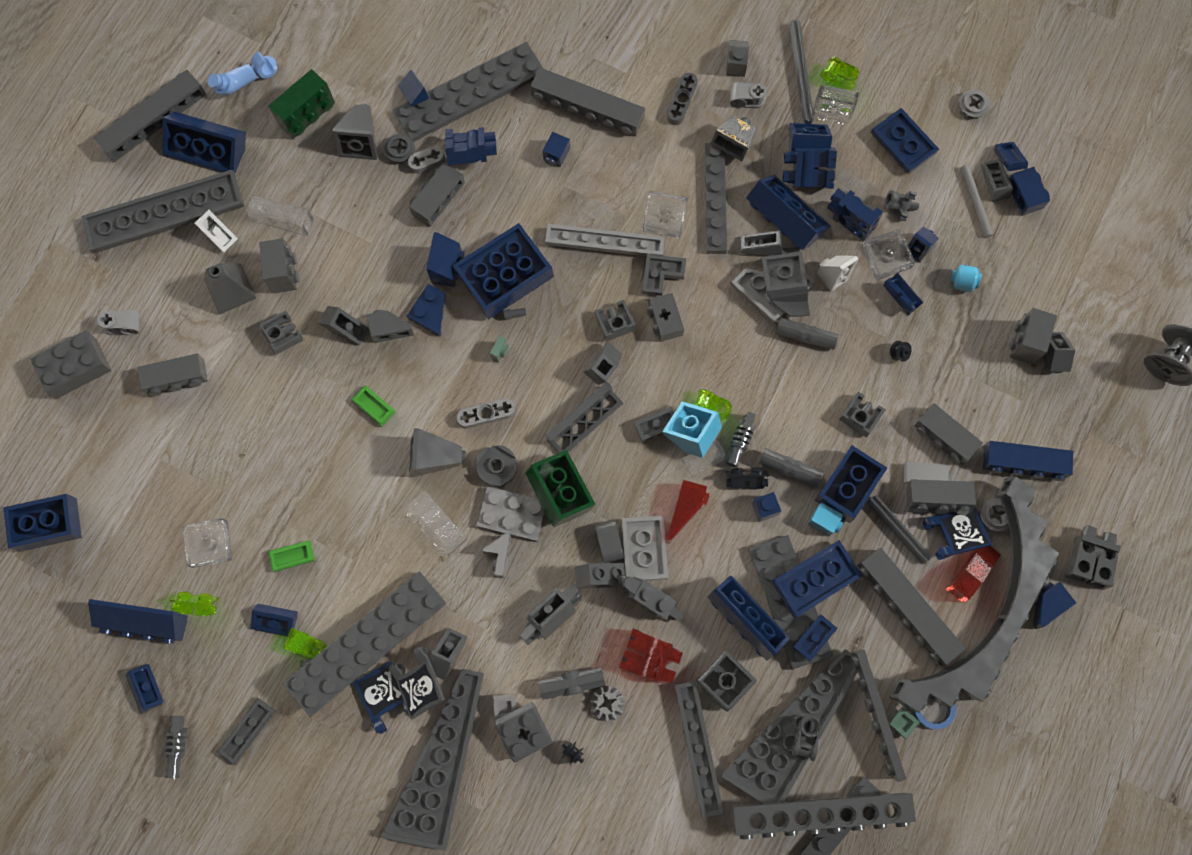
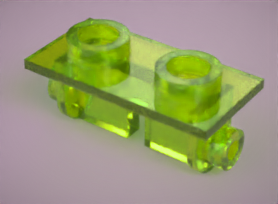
[170,591,219,616]

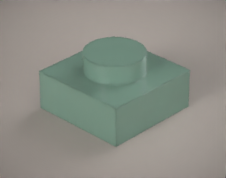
[490,336,509,362]
[889,707,920,739]

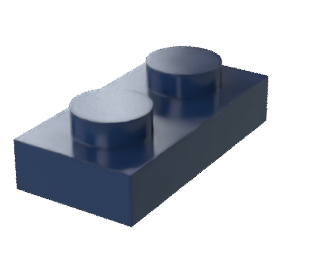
[792,614,838,662]

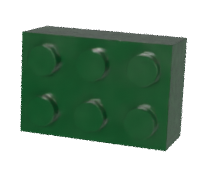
[268,69,335,139]
[525,450,596,528]

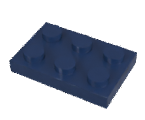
[870,108,939,174]

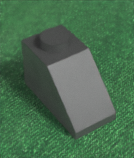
[726,40,749,77]
[318,306,369,345]
[368,310,414,343]
[1044,332,1076,373]
[430,628,467,680]

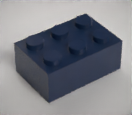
[815,445,887,523]
[3,494,82,552]

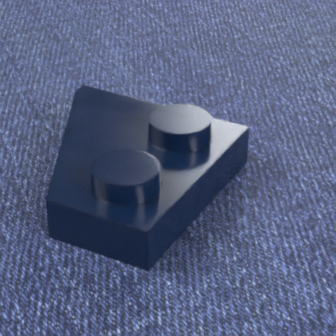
[406,284,446,337]

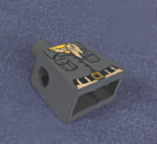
[710,116,756,161]

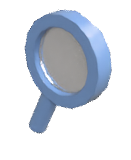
[914,697,956,730]

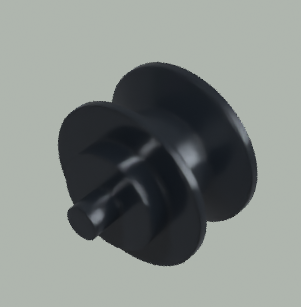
[890,341,912,362]
[562,741,584,765]

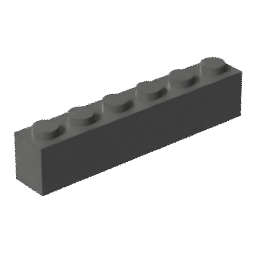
[530,67,645,136]
[94,70,207,162]
[857,547,966,666]

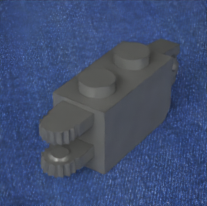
[617,575,684,621]
[520,584,583,645]

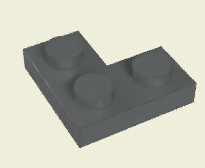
[642,254,686,296]

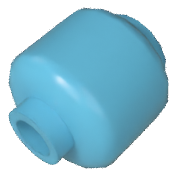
[950,264,982,292]

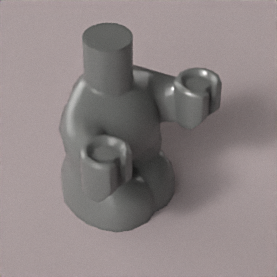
[884,190,919,221]

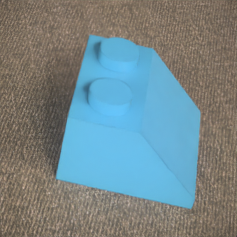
[663,401,722,458]

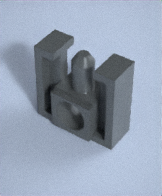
[594,300,636,342]
[259,311,303,355]
[839,392,886,438]

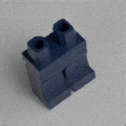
[445,127,497,166]
[782,147,837,189]
[827,188,883,241]

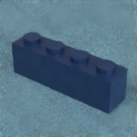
[983,441,1074,481]

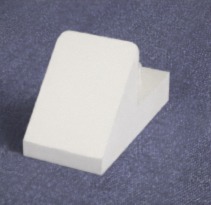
[194,209,238,252]

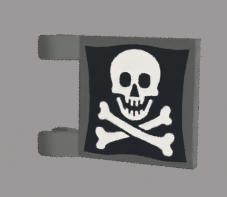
[389,647,445,719]

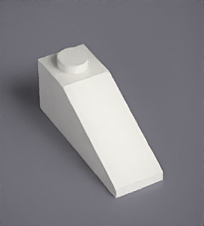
[817,256,858,291]

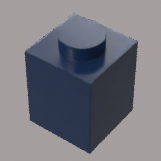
[543,132,570,167]
[752,492,781,522]

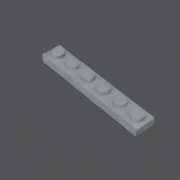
[545,224,665,256]

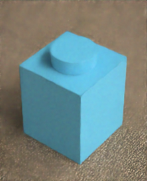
[808,502,843,536]

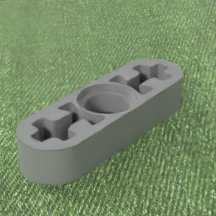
[457,399,515,429]

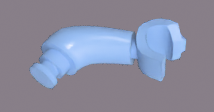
[208,51,278,95]

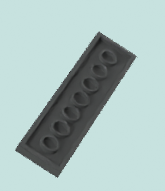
[393,41,544,142]
[81,169,244,253]
[282,571,446,718]

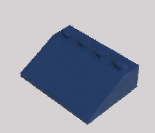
[453,223,554,320]

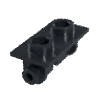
[725,467,769,489]

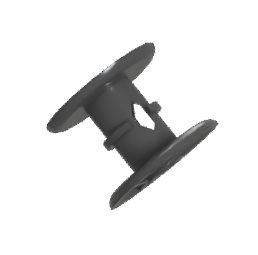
[1144,324,1192,386]

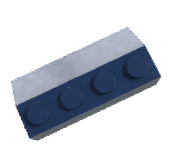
[162,112,246,173]
[746,175,831,250]
[708,575,790,661]
[88,599,188,644]

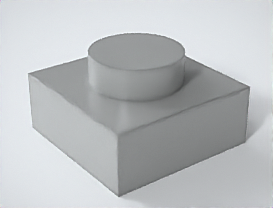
[493,694,516,719]

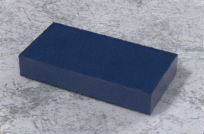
[994,142,1028,171]

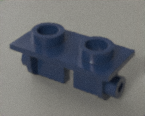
[883,272,924,316]

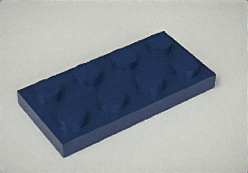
[771,540,862,618]

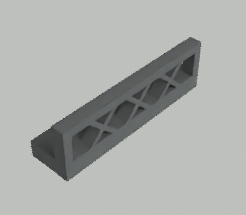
[546,382,623,453]

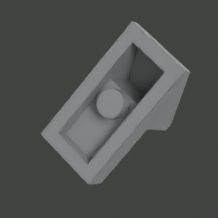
[482,533,511,578]

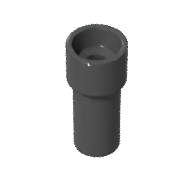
[503,308,526,320]

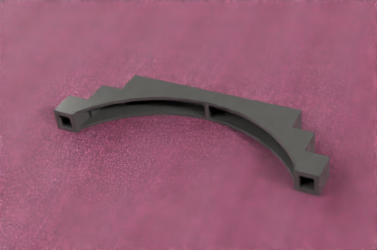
[890,476,1059,713]

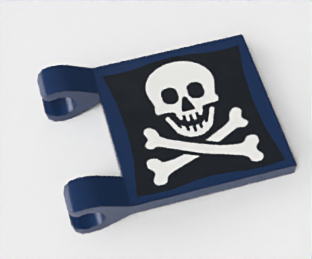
[923,507,992,560]
[353,661,409,734]

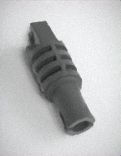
[726,412,756,468]
[164,716,187,778]

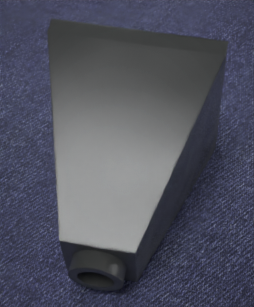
[333,103,378,160]
[204,262,256,314]
[409,428,466,477]

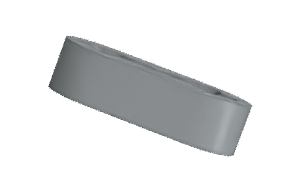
[408,146,444,174]

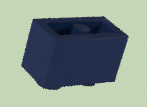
[1009,167,1050,216]

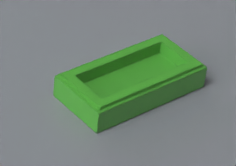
[352,385,396,427]
[268,540,315,572]

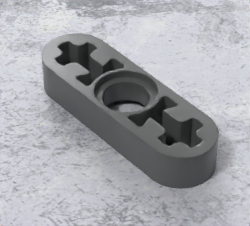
[667,73,697,125]

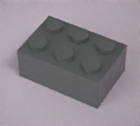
[30,330,112,399]

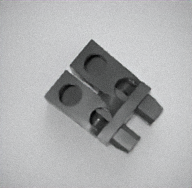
[1065,525,1121,590]

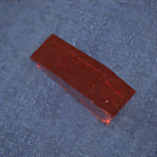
[666,480,710,544]
[946,546,1001,602]

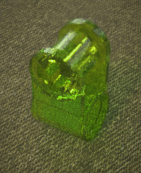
[820,57,859,91]
[693,389,732,422]
[283,628,327,658]

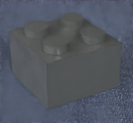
[259,238,299,294]
[1009,308,1057,364]

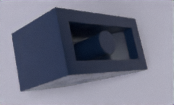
[904,227,939,262]
[1033,582,1076,629]

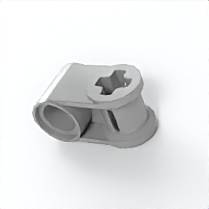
[730,82,767,108]
[97,310,140,335]

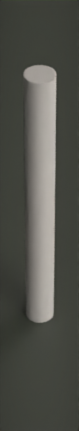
[961,165,993,238]

